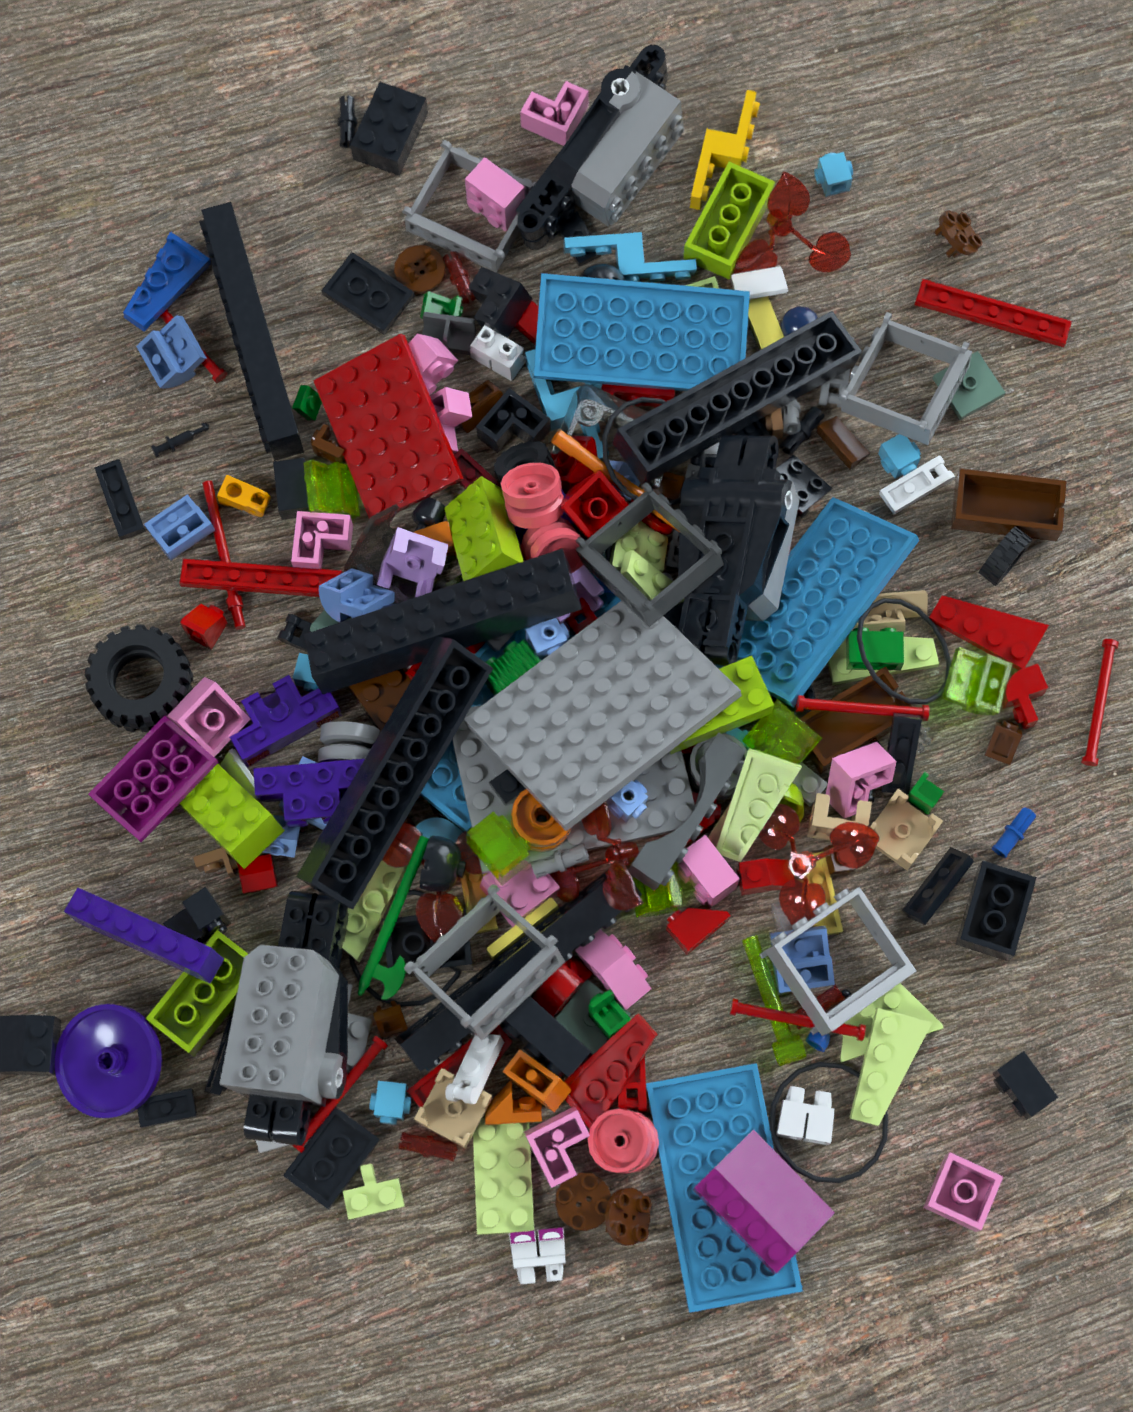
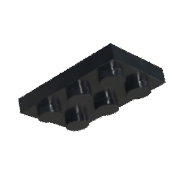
[321,252,415,335]
[283,1107,380,1210]

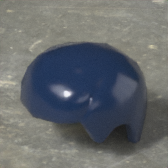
[780,306,818,337]

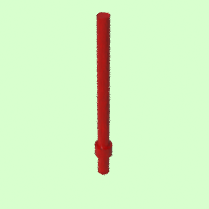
[202,480,246,630]

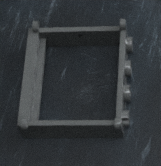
[575,482,724,627]

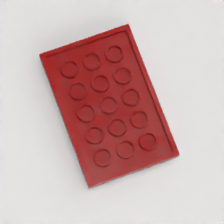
[313,334,464,524]

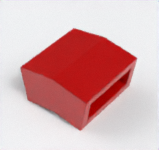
[515,301,539,346]
[237,854,278,894]

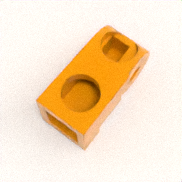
[217,474,271,517]

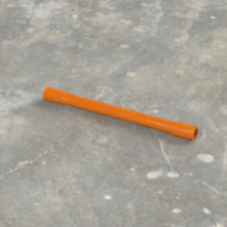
[551,429,679,532]

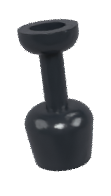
[412,497,446,531]

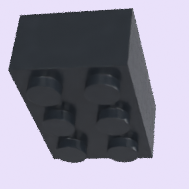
[350,81,428,176]
[955,861,1037,962]
[383,909,473,978]
[501,996,591,1079]

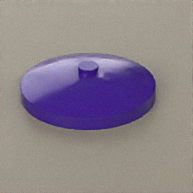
[55,1004,162,1118]

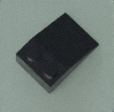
[0,1015,62,1076]

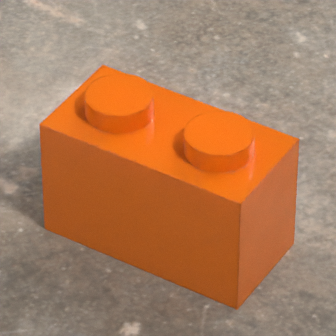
[502,1049,571,1113]

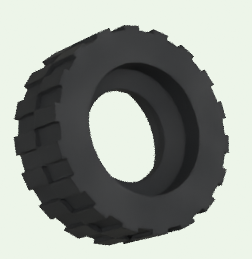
[494,441,555,485]
[978,526,1033,586]

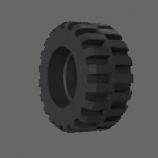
[85,624,193,733]

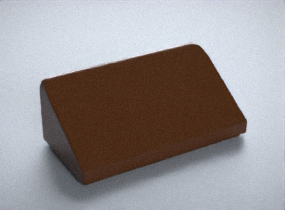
[459,380,503,433]
[816,415,870,470]

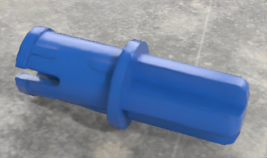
[992,807,1036,859]

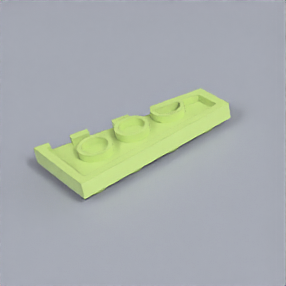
[716,748,802,862]

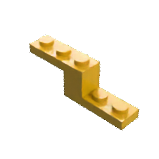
[690,90,760,210]

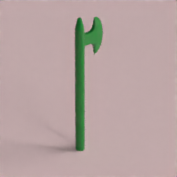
[357,835,429,1000]

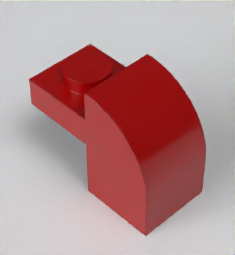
[1002,663,1048,730]
[532,956,593,1017]

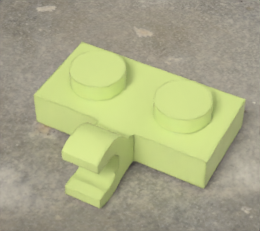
[343,1163,405,1220]

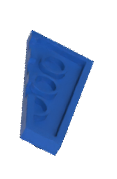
[123,231,211,332]

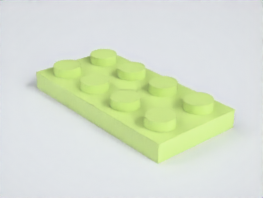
[473,1118,534,1235]

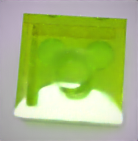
[467,811,530,886]

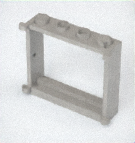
[402,140,536,273]
[839,312,972,445]
[404,884,565,1040]
[759,887,916,1036]

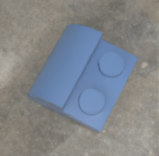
[136,315,206,388]
[144,494,215,561]
[319,568,395,622]
[770,925,835,993]

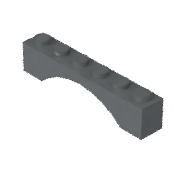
[627,732,746,891]

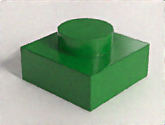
[292,385,322,421]

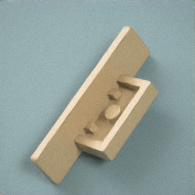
[852,590,928,631]

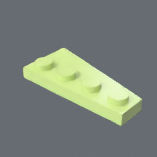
[620,550,684,602]
[828,637,939,685]
[342,845,410,962]
[849,1008,932,1126]

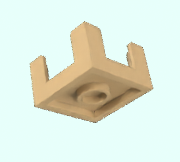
[865,789,943,871]
[807,793,872,846]
[414,1068,493,1149]

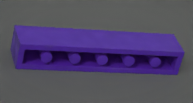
[64,888,224,984]

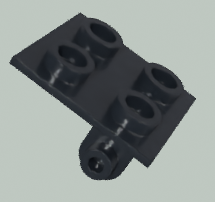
[776,455,833,518]

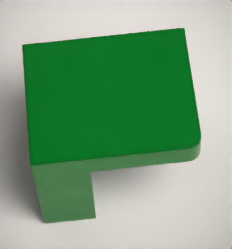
[907,771,945,815]

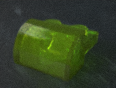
[303,459,360,519]
[942,647,1013,715]
[742,699,822,765]
[628,861,683,918]

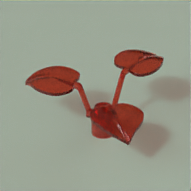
[733,172,851,274]
[550,801,643,910]
[758,803,880,926]
[382,823,482,942]

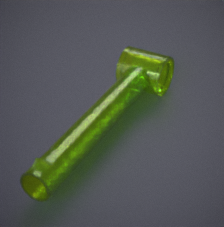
[742,935,807,1067]

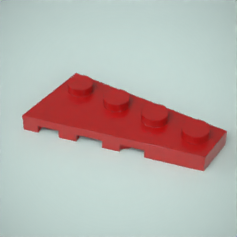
[929,595,1049,670]

